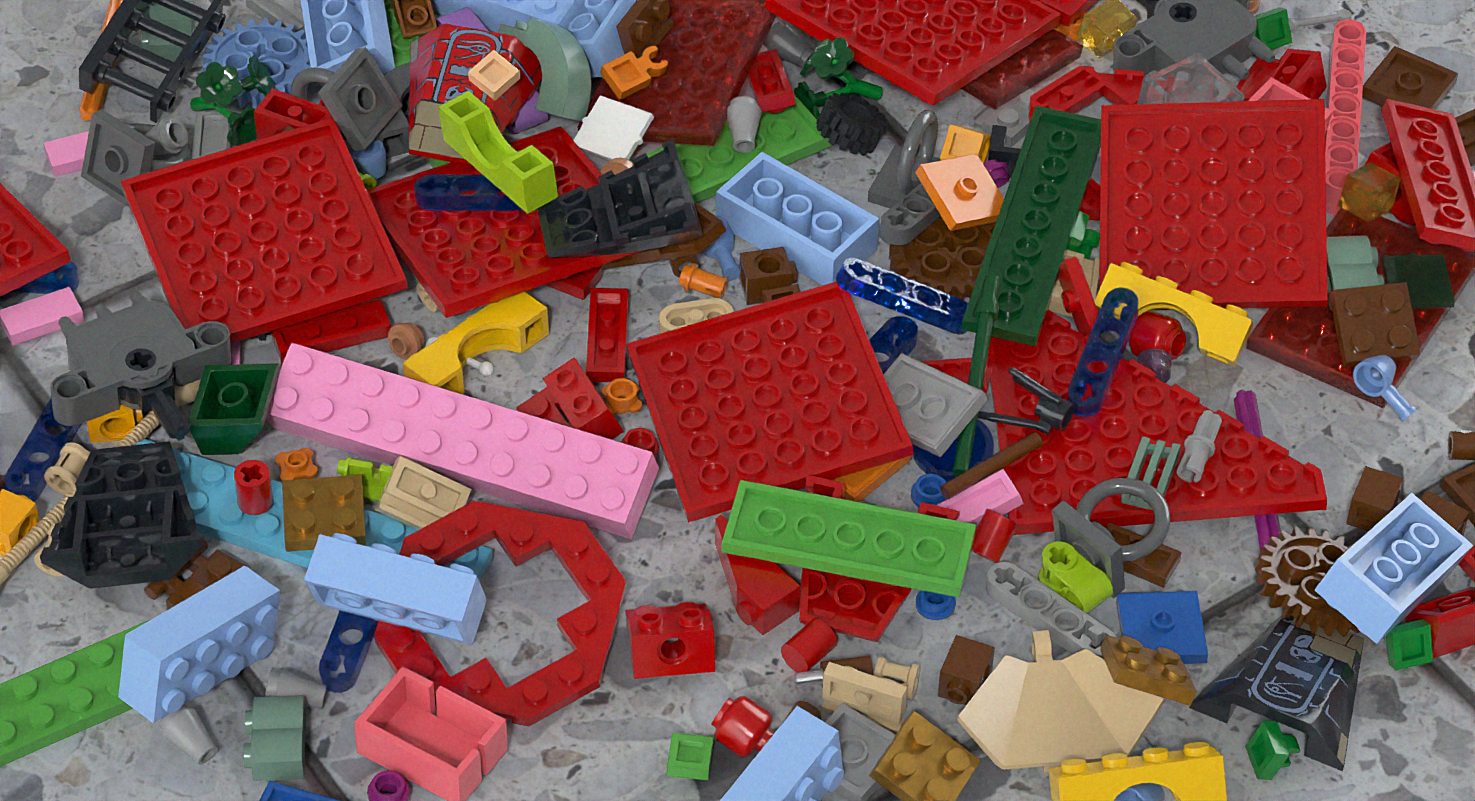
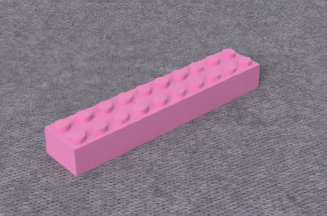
[266,343,659,540]

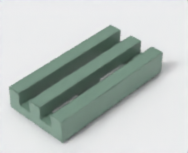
[1121,436,1181,510]

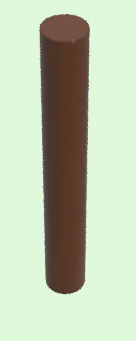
[940,432,1043,499]

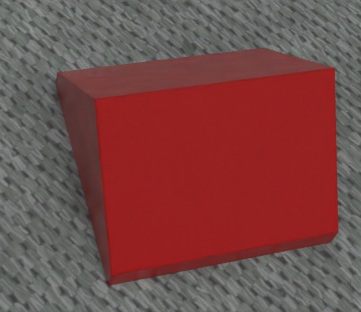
[1404,587,1475,659]

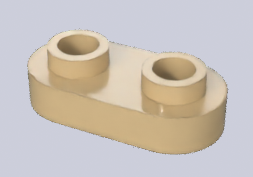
[659,298,734,333]

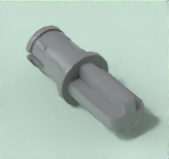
[1176,410,1222,483]

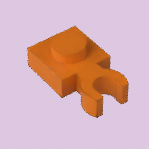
[600,46,668,100]

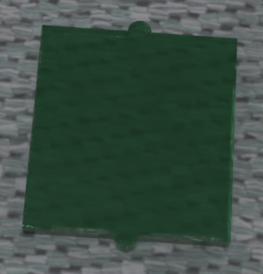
[1382,252,1455,311]

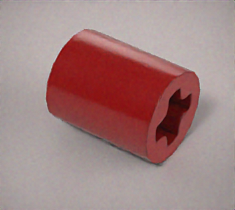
[234,460,273,515]
[971,508,1018,563]
[781,619,838,673]

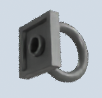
[291,47,402,151]
[81,110,192,207]
[868,110,942,212]
[1052,478,1171,598]

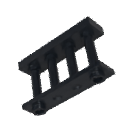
[79,0,226,123]

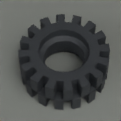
[816,93,887,155]

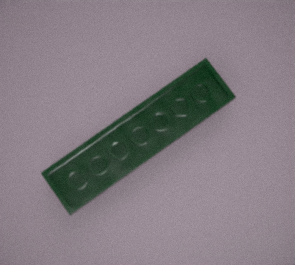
[962,106,1101,346]

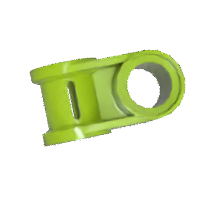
[1038,541,1113,614]

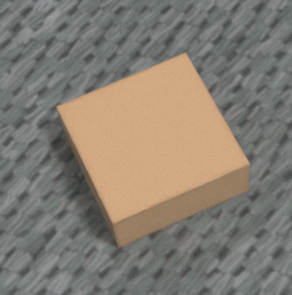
[468,50,520,101]

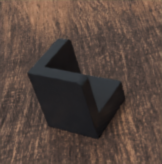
[988,125,1021,178]

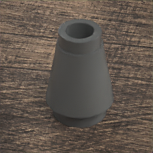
[763,22,814,69]

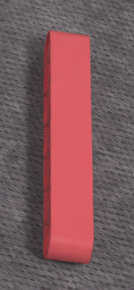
[1325,19,1366,215]

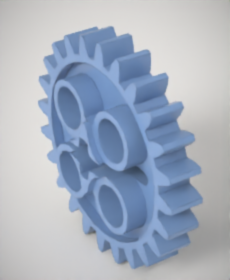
[202,18,311,109]

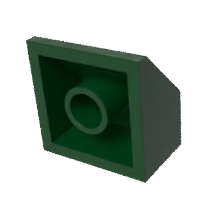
[188,363,280,455]

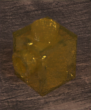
[1076,0,1139,59]
[1338,163,1401,222]

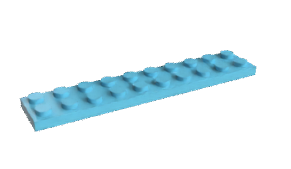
[134,439,493,582]

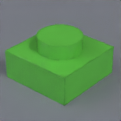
[667,733,714,780]

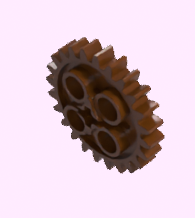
[889,216,995,306]
[1255,527,1360,637]

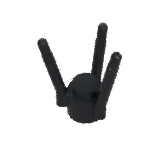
[977,367,1075,435]

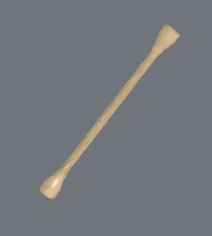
[0,379,201,587]

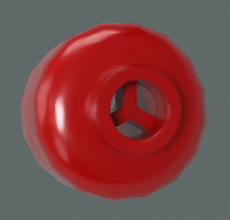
[1127,311,1186,365]
[711,696,774,758]

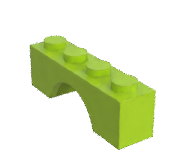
[438,91,558,214]

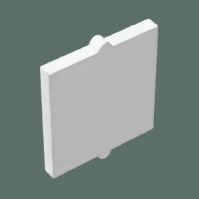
[573,96,654,161]

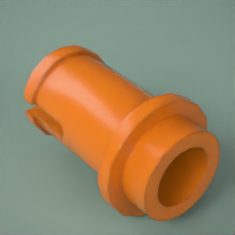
[678,263,729,299]

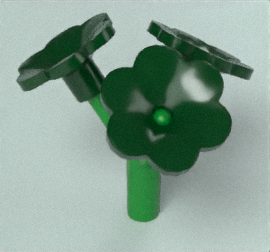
[794,37,883,119]
[190,56,276,146]

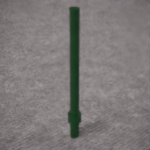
[953,274,1000,476]

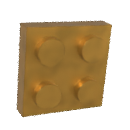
[282,475,366,552]
[1100,635,1197,706]
[869,711,981,801]

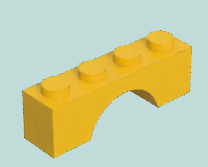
[1095,262,1253,367]
[402,291,549,395]
[1049,742,1227,801]

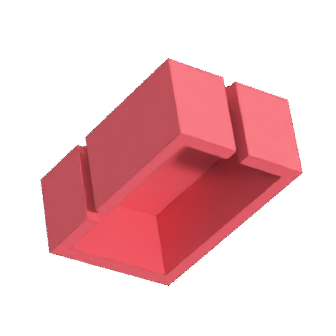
[354,666,508,801]

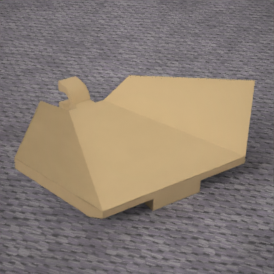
[957,630,1164,772]

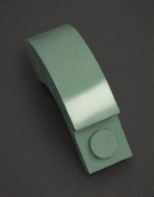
[498,17,591,121]

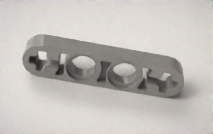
[986,562,1116,659]

